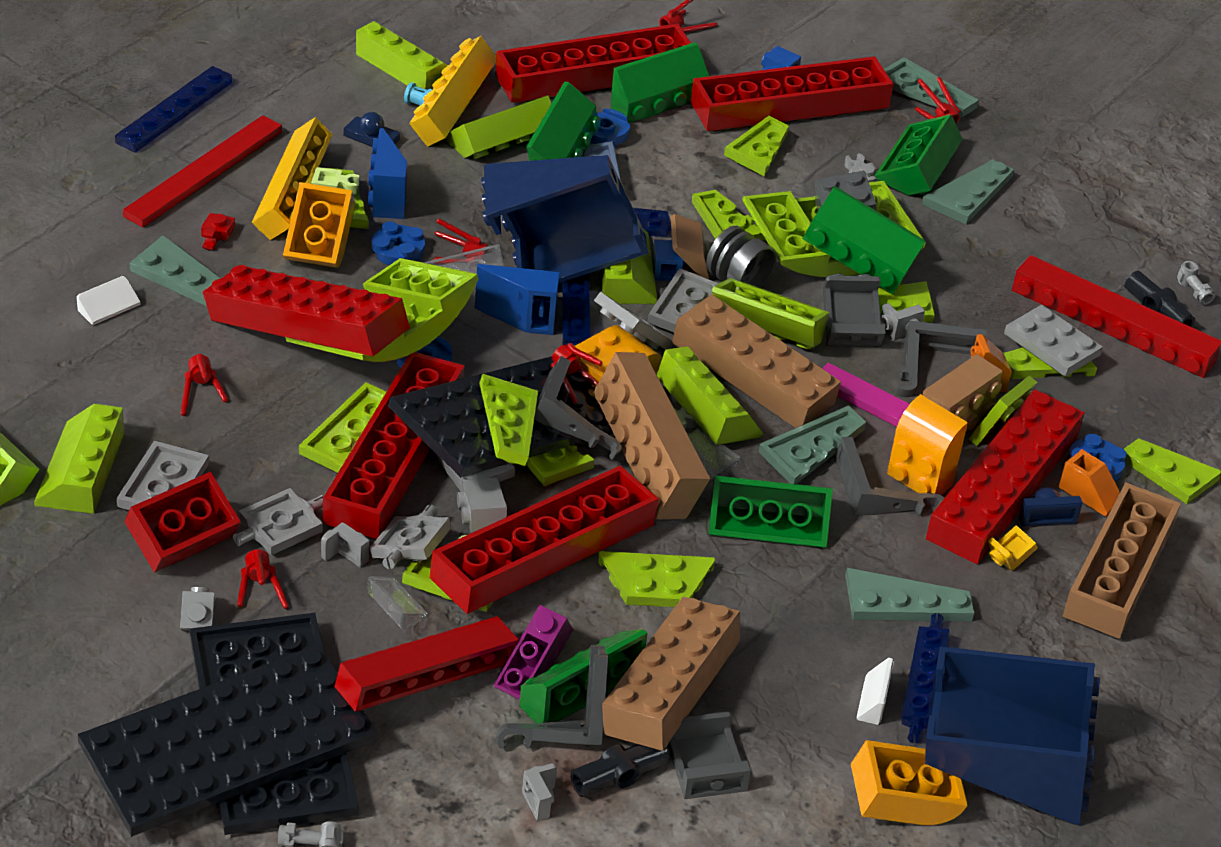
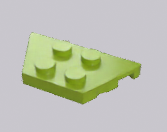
[598,551,715,607]

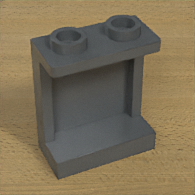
[823,274,885,347]
[667,712,751,799]

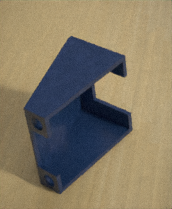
[481,155,648,283]
[925,646,1100,825]

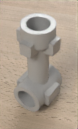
[1177,261,1215,305]
[278,822,343,847]

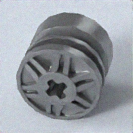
[706,225,777,288]

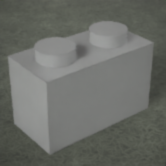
[457,478,507,533]

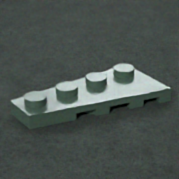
[884,57,979,117]
[922,159,1014,225]
[130,235,220,306]
[759,405,866,484]
[845,568,974,622]

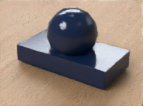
[343,112,400,147]
[1019,487,1083,527]

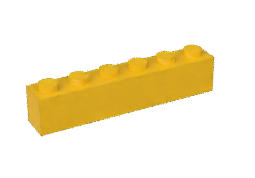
[409,36,496,147]
[252,117,333,240]

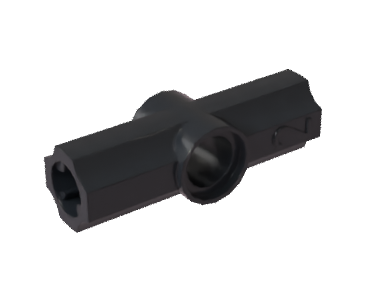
[1124,270,1195,327]
[570,744,670,797]

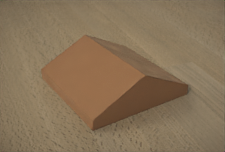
[671,214,709,279]

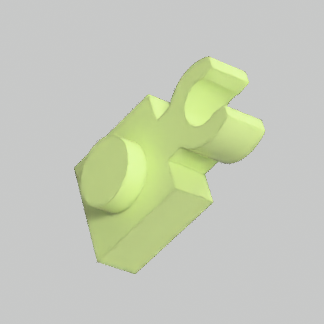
[311,167,359,194]

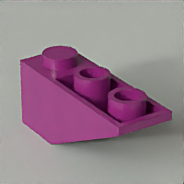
[494,605,573,700]

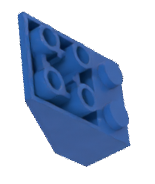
[368,128,407,219]
[475,264,559,335]

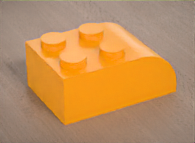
[283,182,356,268]
[575,325,662,388]
[887,394,968,495]
[851,740,967,825]

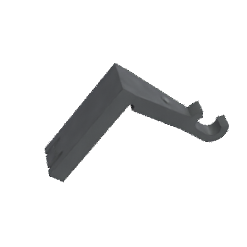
[897,321,987,397]
[534,356,622,460]
[835,437,944,515]
[496,645,608,749]

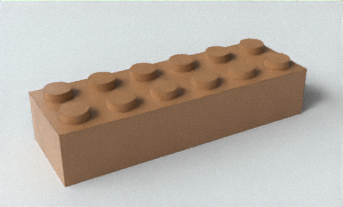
[672,294,841,428]
[593,352,710,519]
[1062,482,1181,639]
[602,597,740,751]

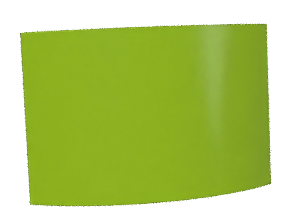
[742,181,926,277]
[285,258,479,362]

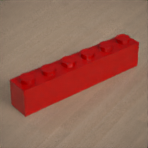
[335,616,519,712]

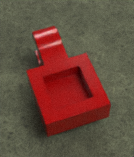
[201,213,235,250]

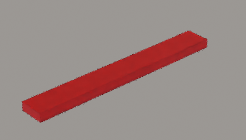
[122,115,282,227]

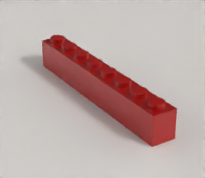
[1011,255,1221,378]

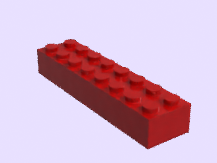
[495,24,691,103]
[691,56,893,131]
[202,265,410,356]
[323,352,464,539]
[926,389,1085,565]
[429,465,659,614]

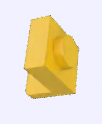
[988,525,1038,571]

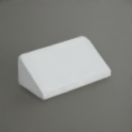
[77,276,140,325]
[856,658,894,725]

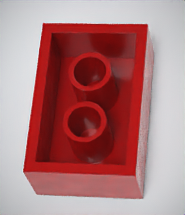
[124,471,241,573]

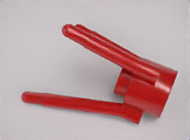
[659,0,718,33]
[915,77,961,124]
[433,219,489,267]
[551,343,603,404]
[181,354,228,416]
[237,549,289,609]

